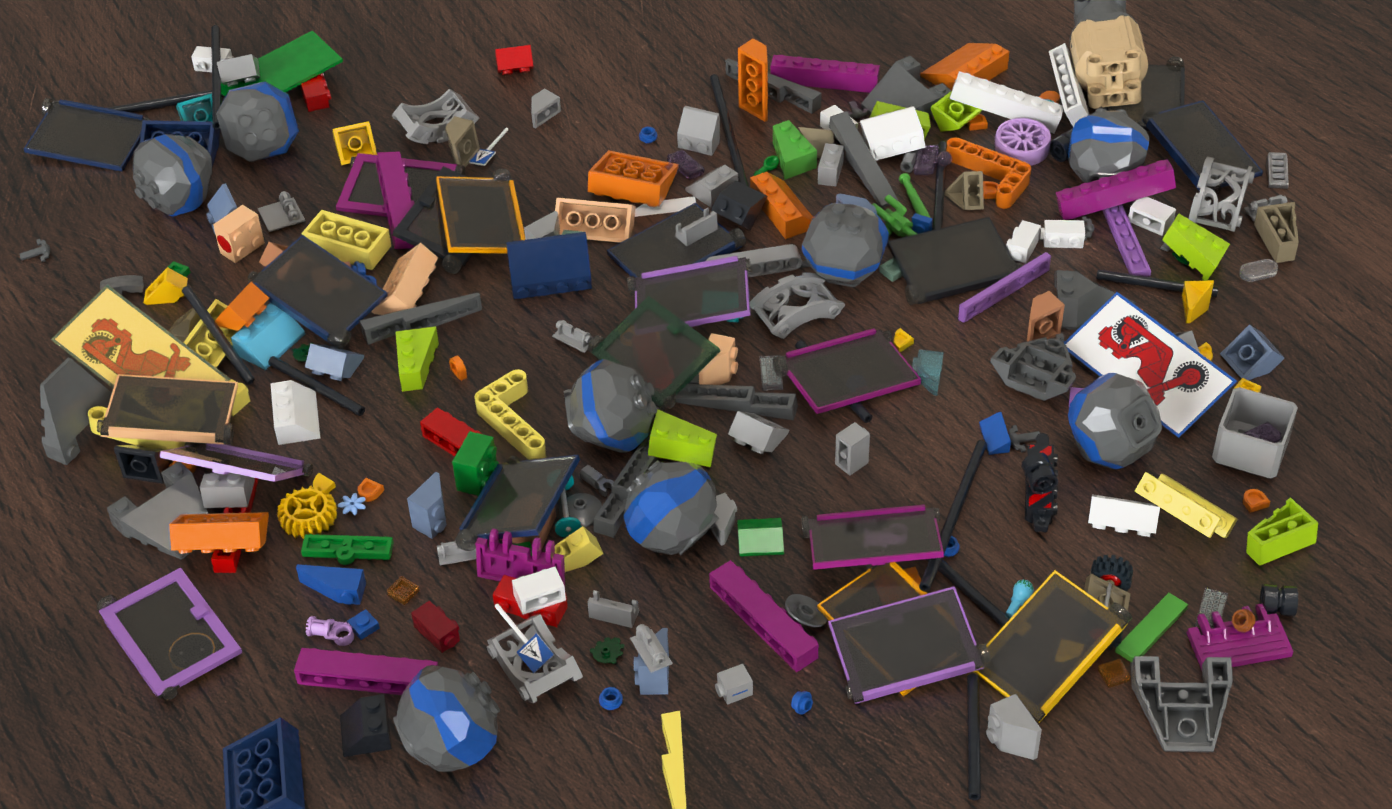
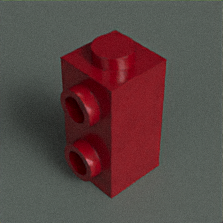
[411,600,460,653]

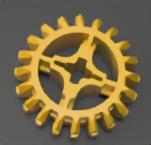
[277,486,337,539]

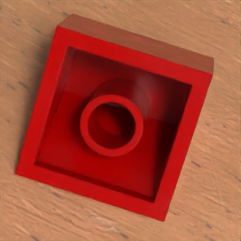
[495,45,533,75]

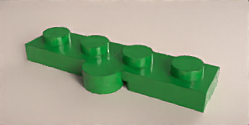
[301,534,394,565]

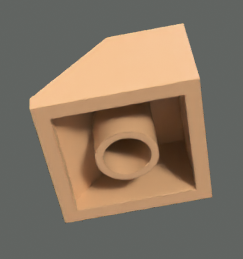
[698,333,738,385]

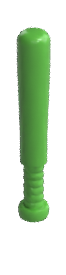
[899,173,933,224]

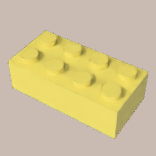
[302,210,391,270]

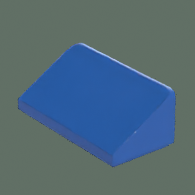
[979,412,1011,455]

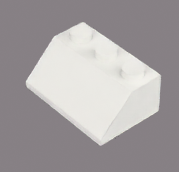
[860,106,925,161]
[271,380,321,445]
[1088,494,1160,537]

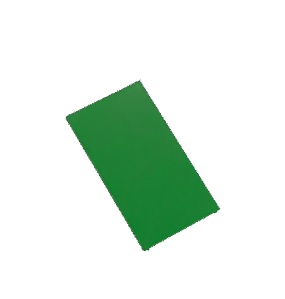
[221,31,344,98]

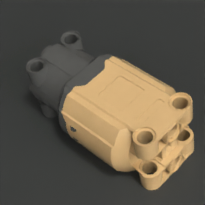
[1069,0,1148,109]

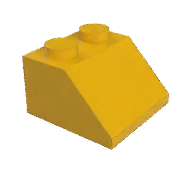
[332,121,377,165]

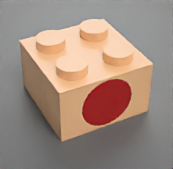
[213,205,265,263]

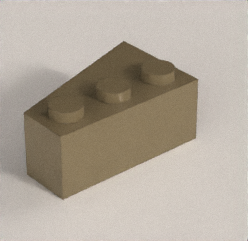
[1254,202,1299,263]

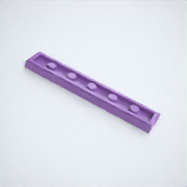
[1102,204,1151,277]
[958,252,1051,323]

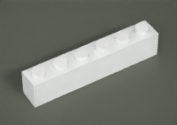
[1049,43,1089,128]
[950,71,1063,133]

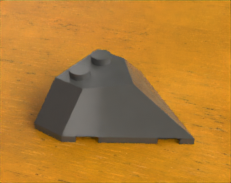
[1054,270,1136,330]
[990,333,1076,401]

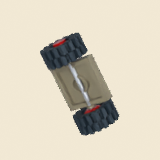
[1079,555,1133,650]

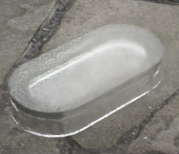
[1239,259,1278,282]

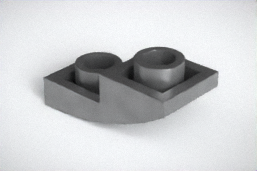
[100,275,144,295]

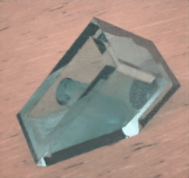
[912,349,944,396]

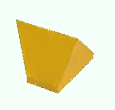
[1182,280,1214,323]

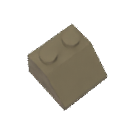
[445,116,480,172]

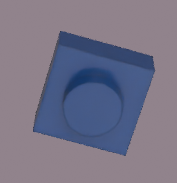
[912,213,933,234]
[347,609,380,640]

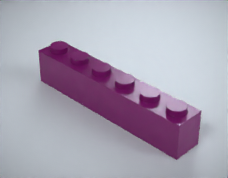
[771,55,880,93]
[376,152,421,249]
[1056,159,1176,220]
[709,560,819,673]
[294,648,438,695]

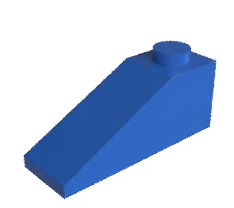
[296,564,366,605]

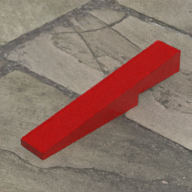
[211,468,260,573]

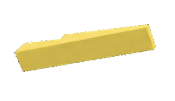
[661,711,686,809]

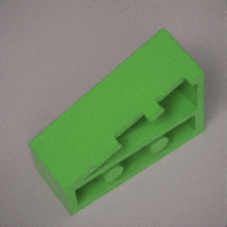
[773,120,817,180]

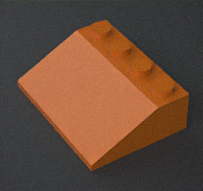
[920,43,1010,91]
[588,150,679,207]

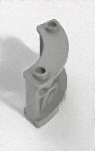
[392,89,479,144]
[1188,157,1255,232]
[750,273,845,339]
[487,614,583,703]

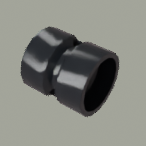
[1049,129,1073,162]
[1021,452,1058,495]
[1260,584,1298,616]

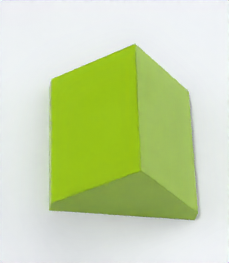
[931,91,982,132]

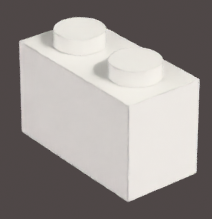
[1128,197,1176,236]
[512,567,566,615]

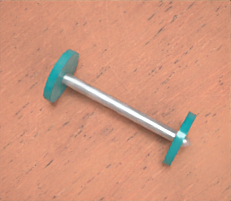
[548,471,581,538]

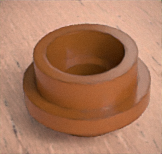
[1232,609,1255,633]

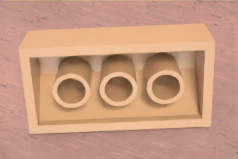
[555,198,636,243]
[371,243,438,315]

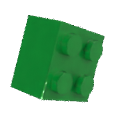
[452,431,499,496]

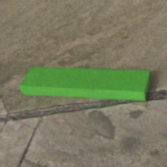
[1115,593,1188,662]

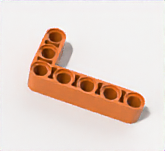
[946,138,1031,209]

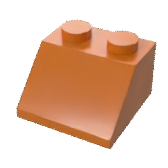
[215,282,269,331]

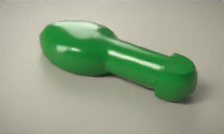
[753,155,779,176]

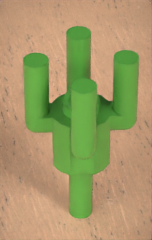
[872,195,920,246]

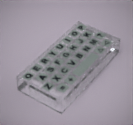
[759,355,783,391]
[1195,588,1228,629]

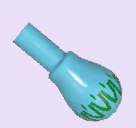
[1005,579,1034,619]

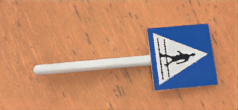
[469,128,508,166]
[495,604,555,673]

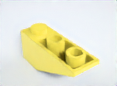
[555,526,603,572]

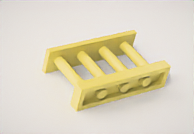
[1135,472,1238,538]

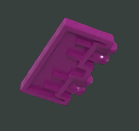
[475,529,565,587]
[1187,604,1294,670]

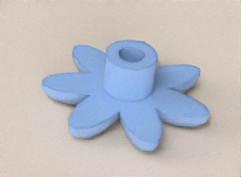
[338,493,366,515]

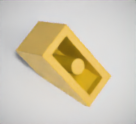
[143,267,188,305]

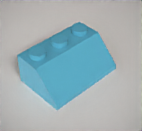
[231,303,305,370]

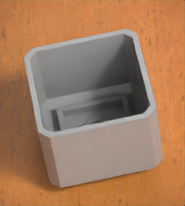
[1212,387,1298,478]

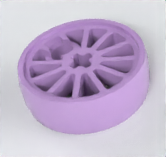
[994,118,1051,166]

